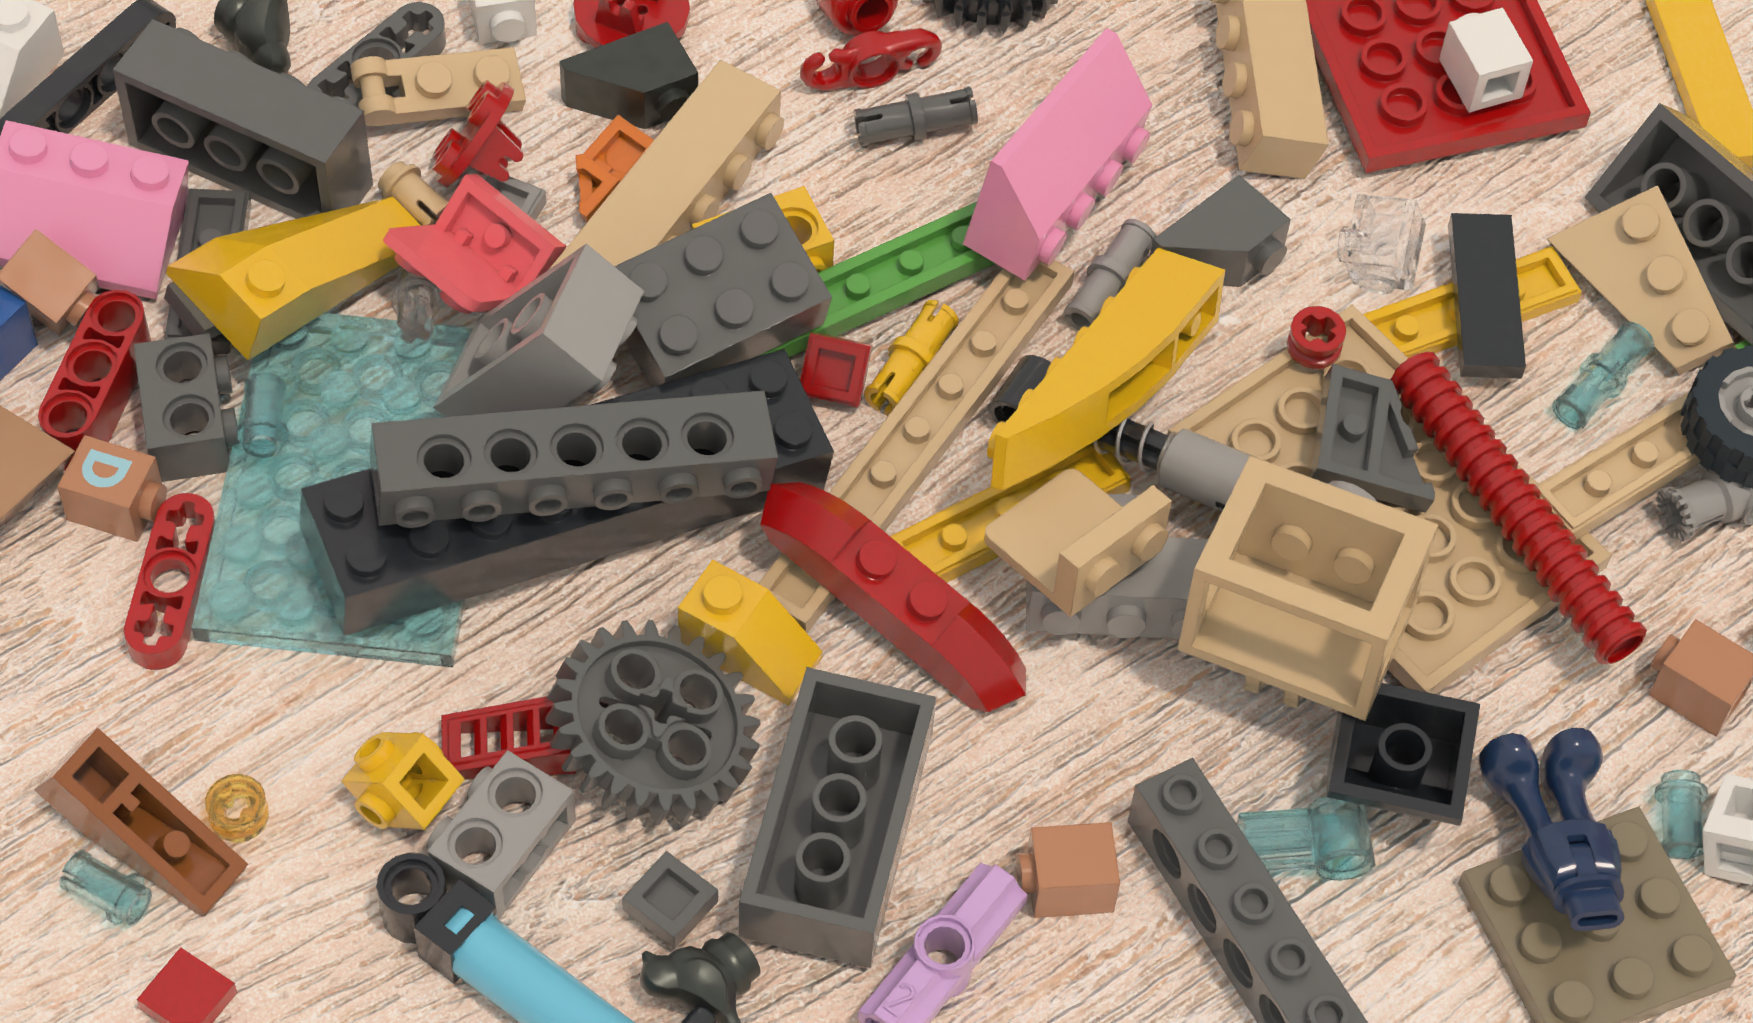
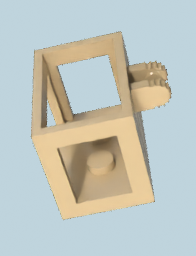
[1178,456,1439,721]

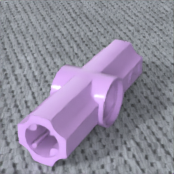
[857,862,1027,1023]

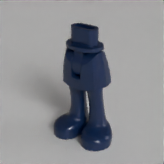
[1479,728,1625,931]

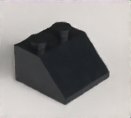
[1327,683,1480,826]

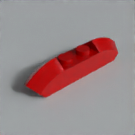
[760,482,1026,712]

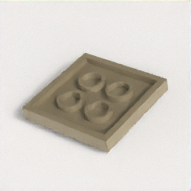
[1458,806,1737,1023]

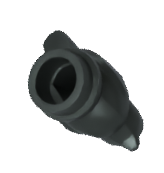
[214,0,291,74]
[640,932,761,1023]

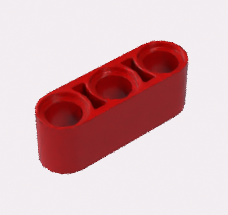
[38,290,151,471]

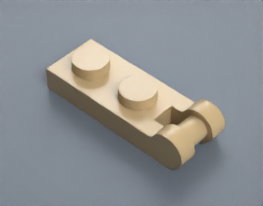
[350,47,526,126]

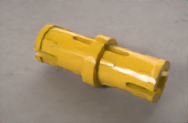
[864,300,959,415]

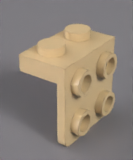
[984,469,1172,617]

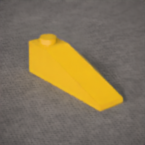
[166,197,421,361]

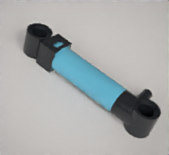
[376,853,716,1023]

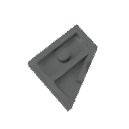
[1310,364,1435,513]

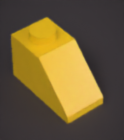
[677,559,823,706]

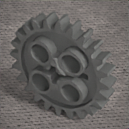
[545,620,761,825]

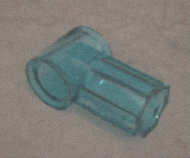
[1236,796,1375,881]

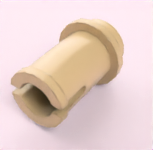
[378,161,449,226]

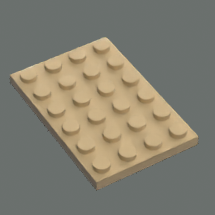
[1167,304,1612,694]

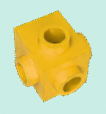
[341,732,465,830]

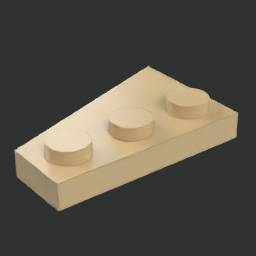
[1546,185,1737,375]

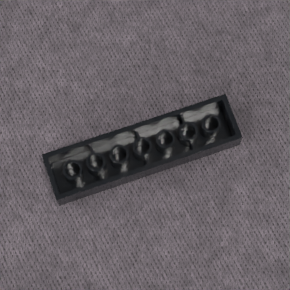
[300,349,834,636]

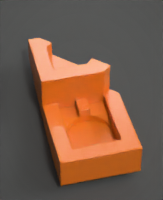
[575,115,654,223]

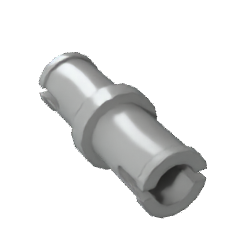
[1064,219,1156,330]

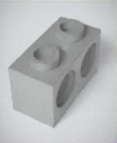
[426,750,576,920]

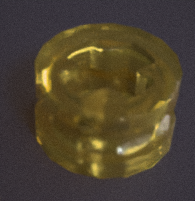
[205,774,269,843]

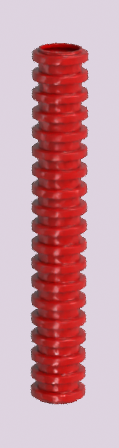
[1390,352,1647,665]

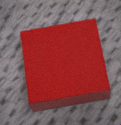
[800,332,873,407]
[136,947,238,1023]

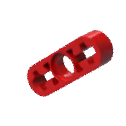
[124,493,218,670]

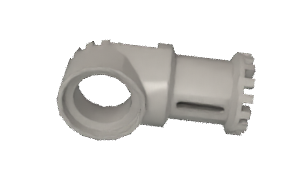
[1655,470,1753,542]

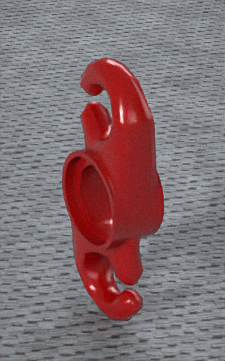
[800,28,942,91]

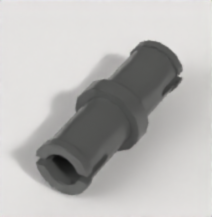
[853,86,978,147]

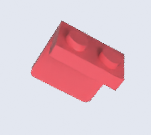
[383,174,567,314]

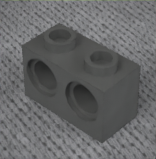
[134,333,240,482]

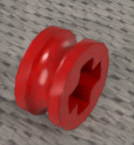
[1287,306,1347,369]

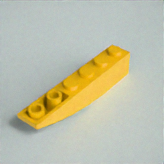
[987,248,1225,491]

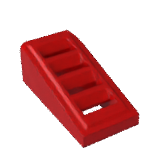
[441,696,576,779]

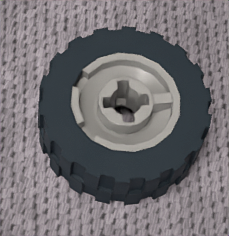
[1680,345,1753,488]

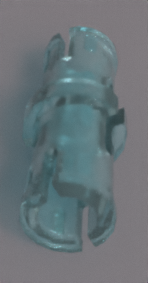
[1552,322,1654,430]

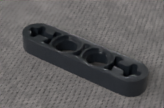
[0,0,176,135]

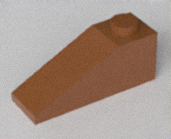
[34,727,249,916]

